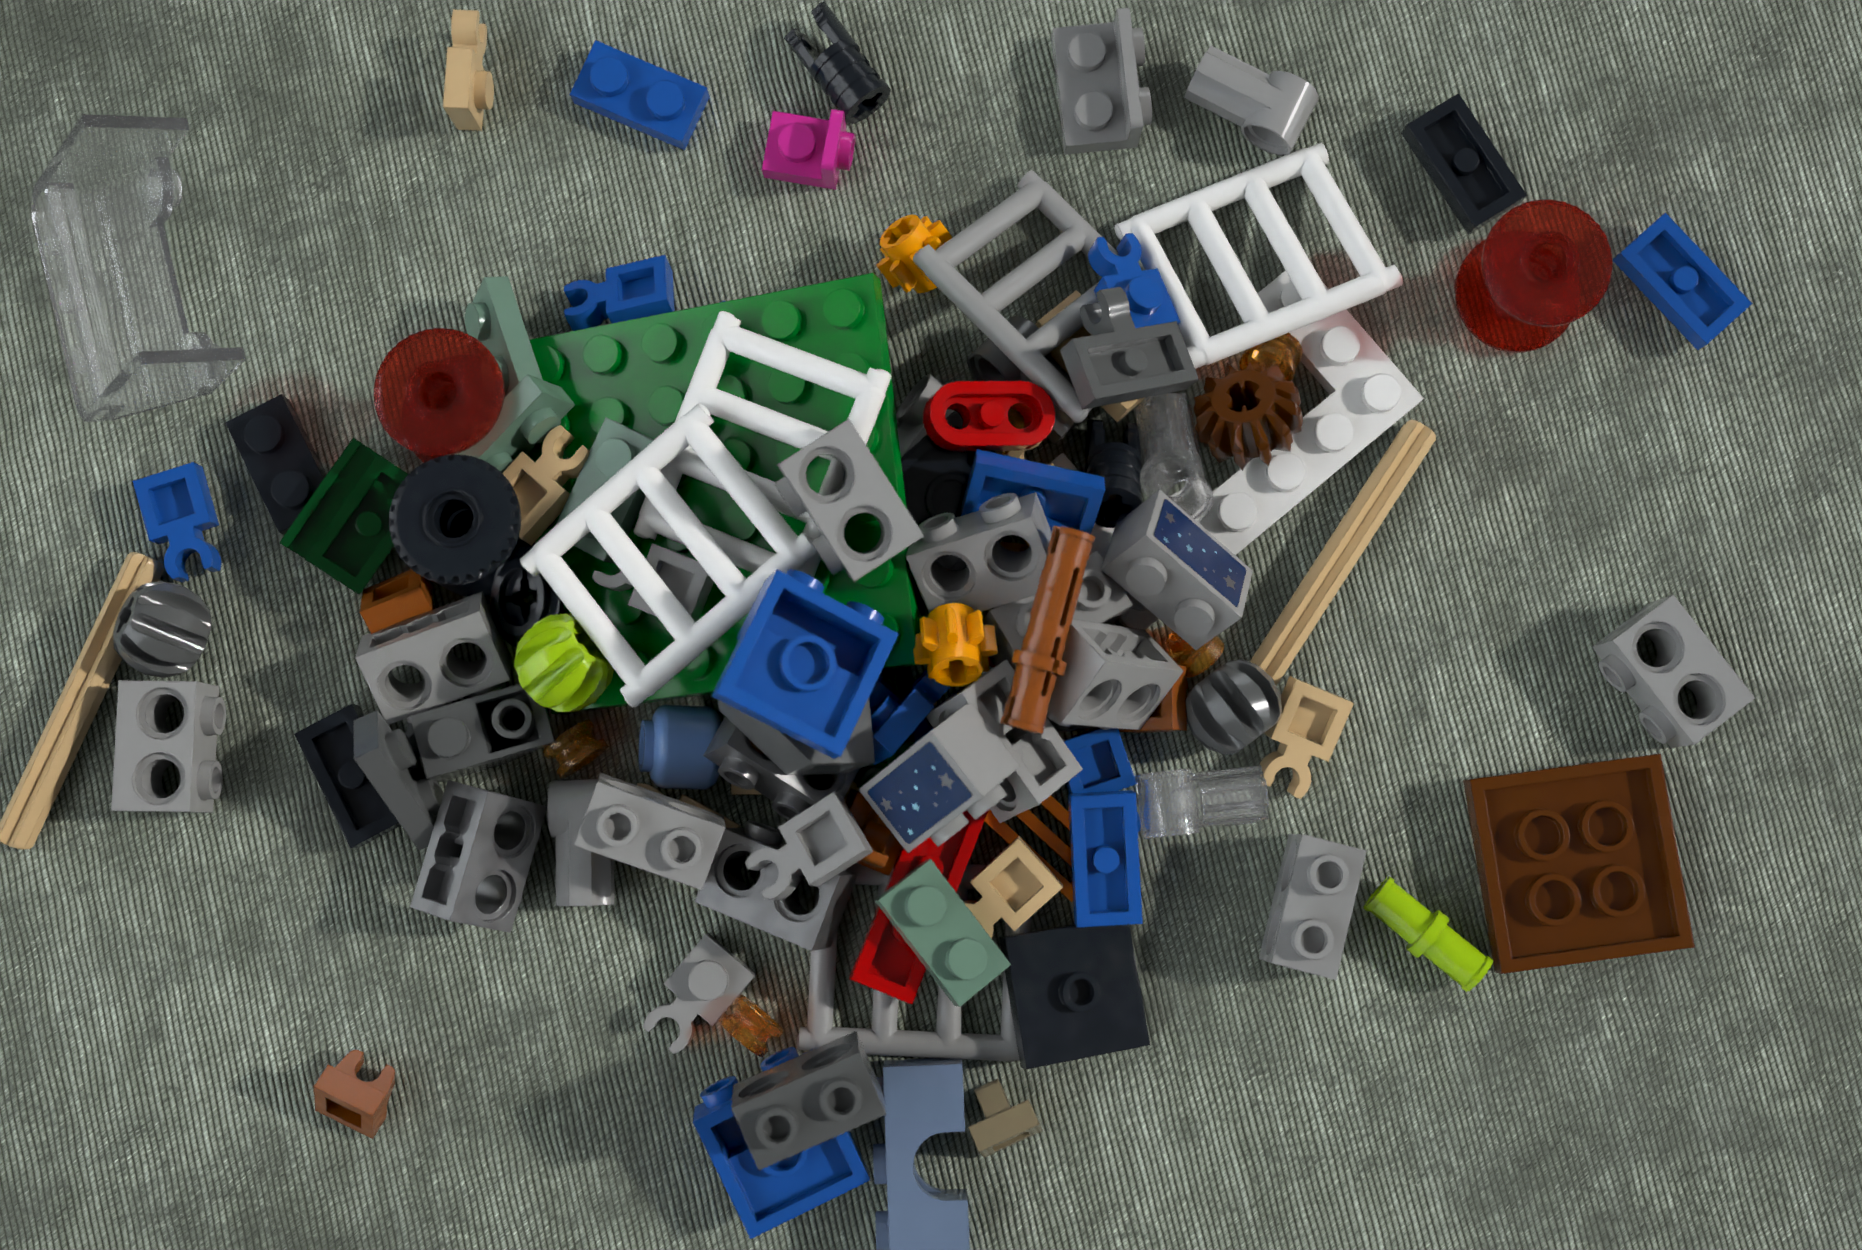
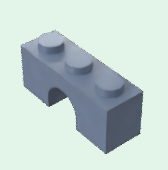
[873,1058,970,1250]

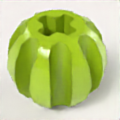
[514,613,614,712]

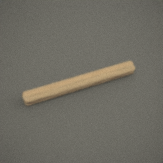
[1250,419,1436,686]
[0,552,164,849]

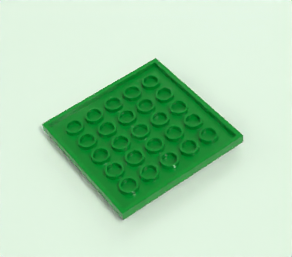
[527,273,921,715]

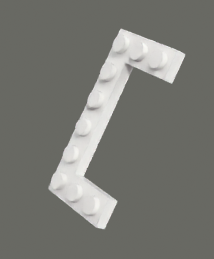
[1049,270,1424,630]

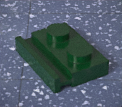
[279,437,408,595]

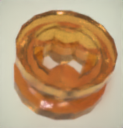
[1239,333,1303,381]
[542,719,609,779]
[719,994,784,1058]

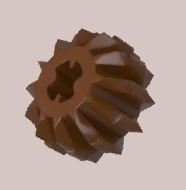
[1193,358,1303,471]

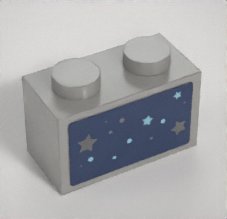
[1101,489,1253,650]
[859,702,1020,853]

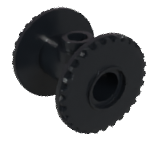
[389,454,536,598]

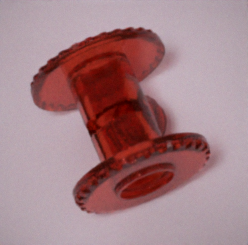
[1454,200,1613,353]
[374,328,505,463]

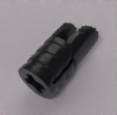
[784,1,891,124]
[1085,419,1143,528]

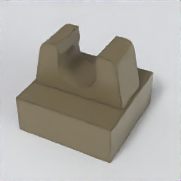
[968,1079,1043,1158]

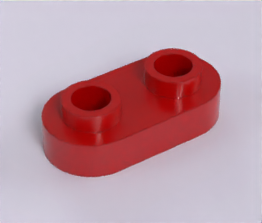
[923,381,1055,451]

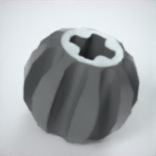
[113,581,211,678]
[1186,659,1282,755]

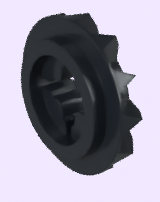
[491,546,566,648]

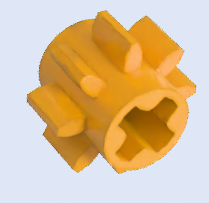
[876,214,952,293]
[913,603,998,687]

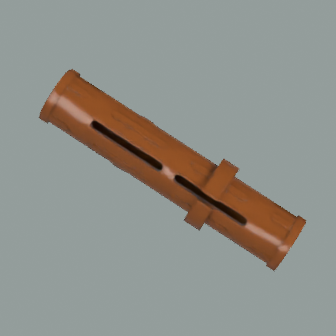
[1000,526,1095,735]

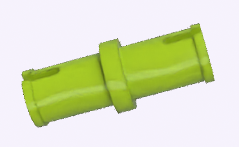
[1363,876,1493,992]

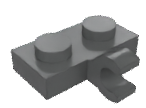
[1060,287,1199,410]
[353,710,444,850]

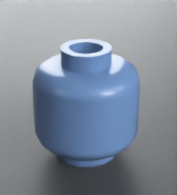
[638,705,721,790]

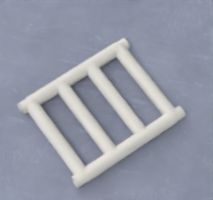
[1115,143,1403,369]
[633,311,892,577]
[520,403,817,708]

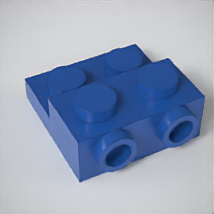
[711,569,899,759]
[693,1047,871,1239]

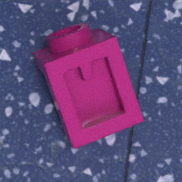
[762,109,855,190]

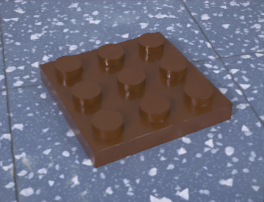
[1463,754,1695,974]

